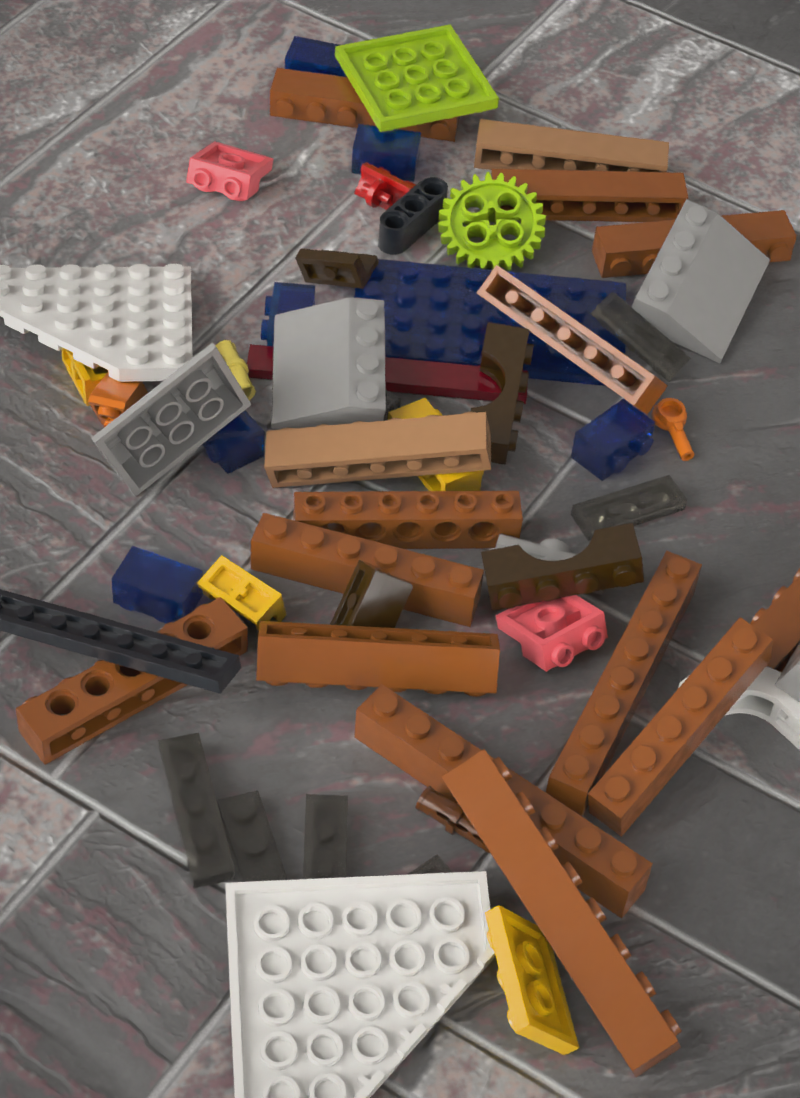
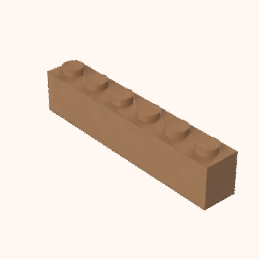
[474,119,669,172]
[264,412,491,488]

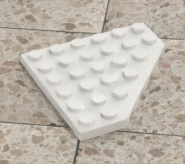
[0,264,193,382]
[225,871,495,1098]

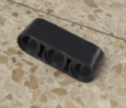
[378,177,448,255]

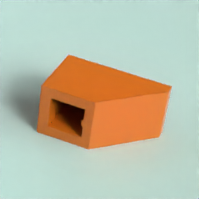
[88,373,148,427]

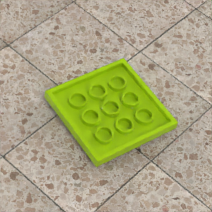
[335,24,499,132]

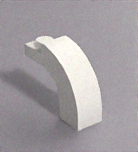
[678,667,800,750]

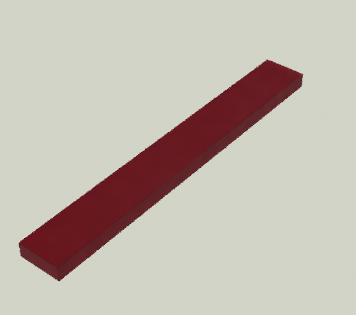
[246,344,528,404]

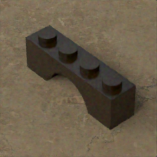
[470,322,534,465]
[481,523,644,611]

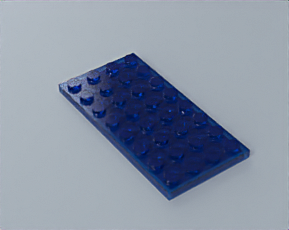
[354,259,626,386]

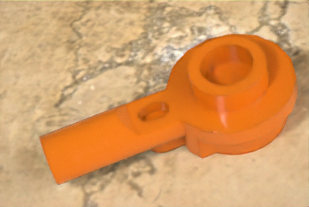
[652,398,695,461]

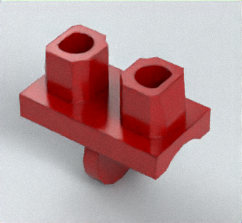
[354,162,416,210]

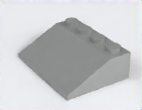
[627,199,770,363]
[271,297,386,429]
[91,343,252,496]

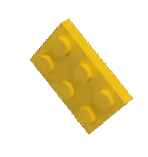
[485,905,579,1055]

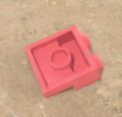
[186,141,274,201]
[496,595,608,672]

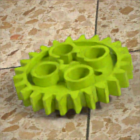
[438,172,546,275]

